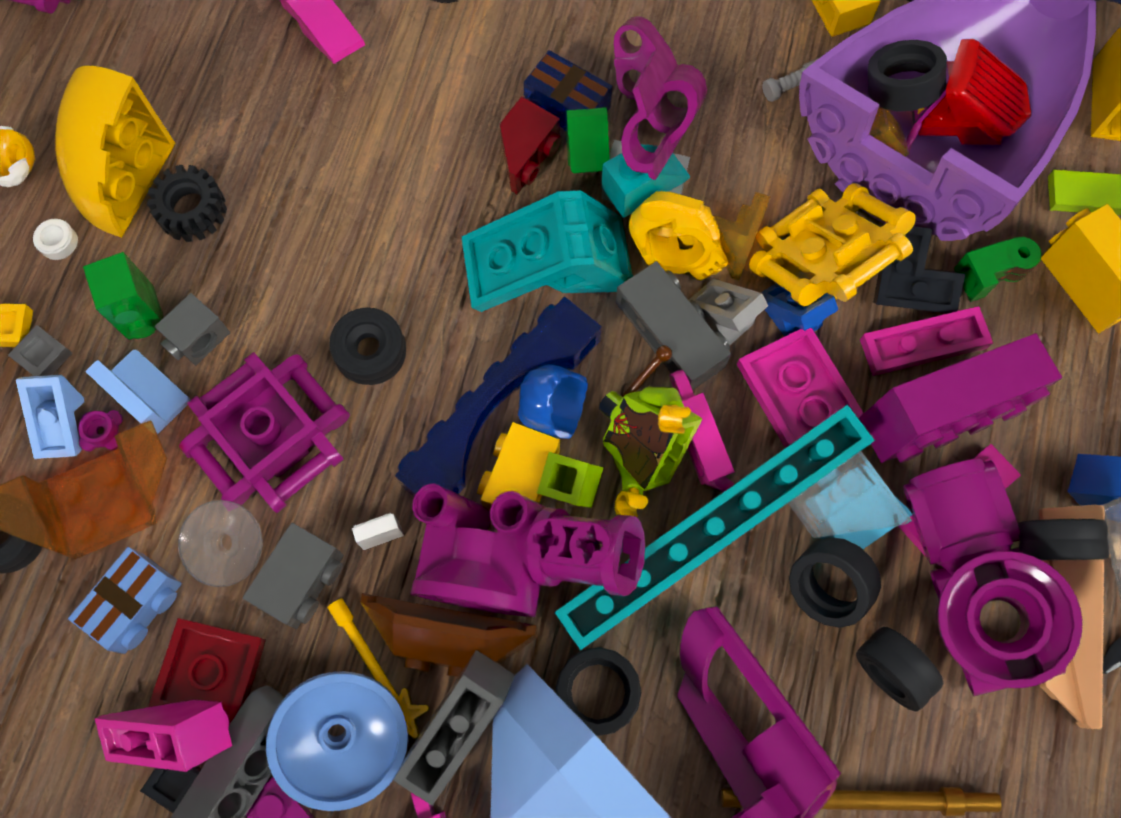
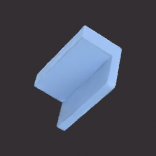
[85,349,190,435]

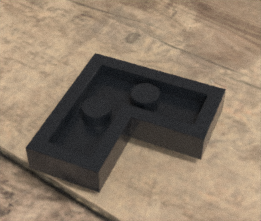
[873,226,965,313]

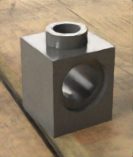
[154,293,231,366]

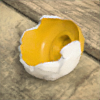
[0,126,35,187]

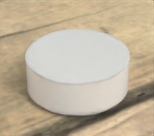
[33,219,78,260]

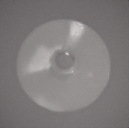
[178,500,263,587]

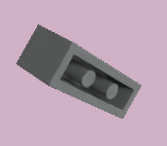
[616,261,731,390]
[393,650,515,806]

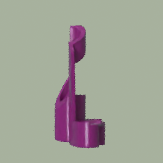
[614,16,707,180]
[677,606,841,818]

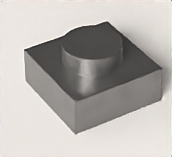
[8,325,72,376]

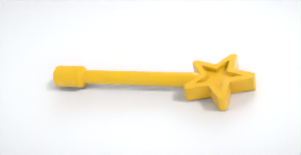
[327,598,429,738]

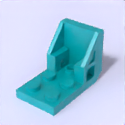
[461,190,633,312]

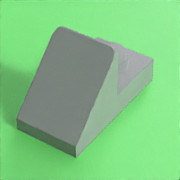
[689,278,768,345]

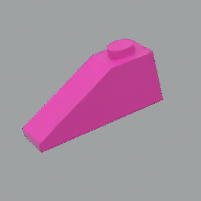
[95,700,232,772]

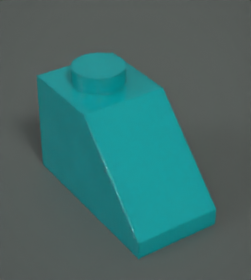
[602,144,690,218]

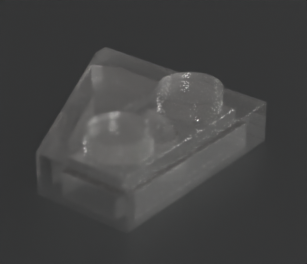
[788,451,912,538]

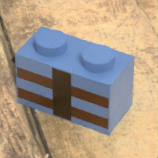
[68,547,182,654]

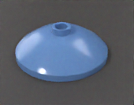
[266,671,408,811]

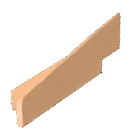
[1039,505,1105,729]

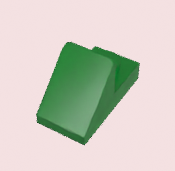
[567,107,610,173]

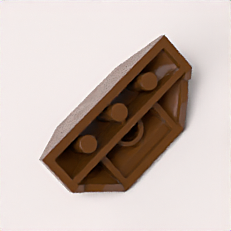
[360,593,538,678]

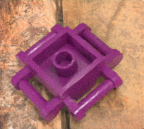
[179,352,350,513]

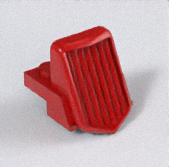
[918,39,1031,145]

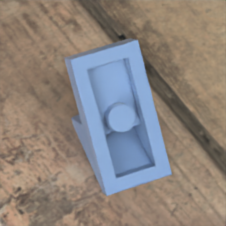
[16,375,85,459]

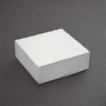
[352,513,404,550]

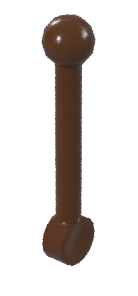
[622,345,672,397]

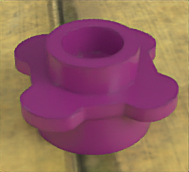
[78,410,123,452]

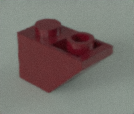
[500,96,562,195]

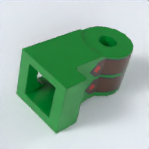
[954,237,1042,302]

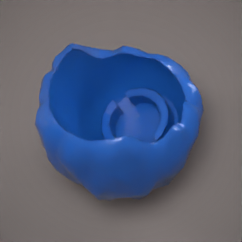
[518,364,588,439]

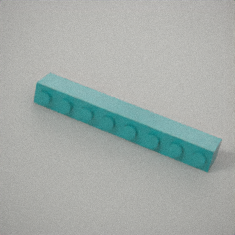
[555,404,875,650]

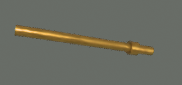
[721,787,1002,816]

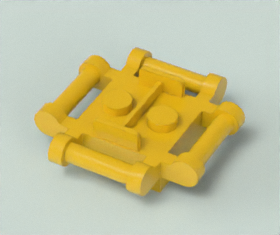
[749,183,916,306]

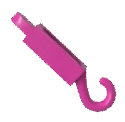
[669,370,735,492]

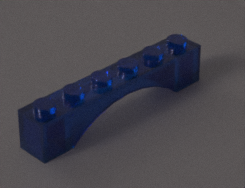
[395,296,602,497]

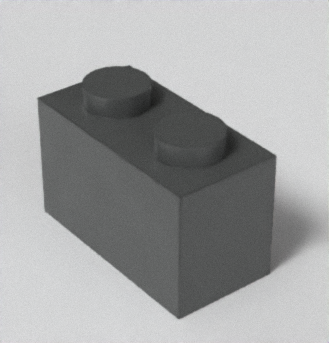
[242,523,344,630]

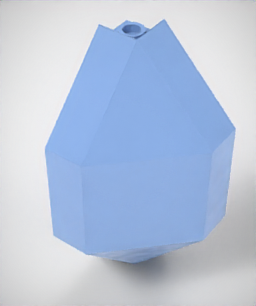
[491,664,671,818]

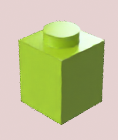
[537,452,604,508]

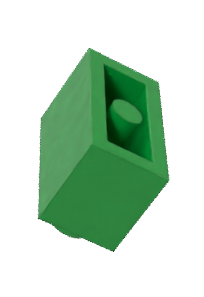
[83,252,164,340]

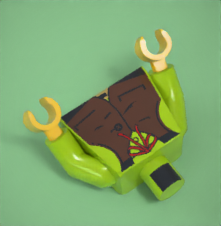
[599,387,702,517]

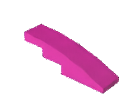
[280,0,365,64]

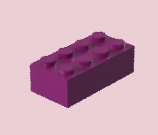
[858,333,1063,463]

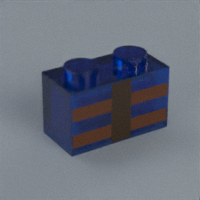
[523,50,613,132]

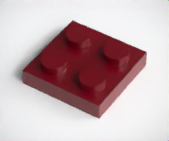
[148,618,266,726]

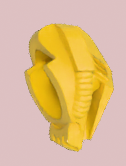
[629,191,729,281]

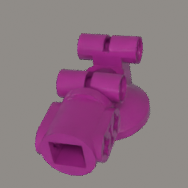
[903,458,1083,697]
[411,484,645,617]

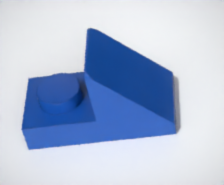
[761,283,838,337]

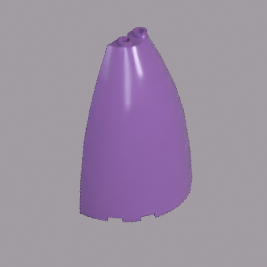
[799,0,1096,241]

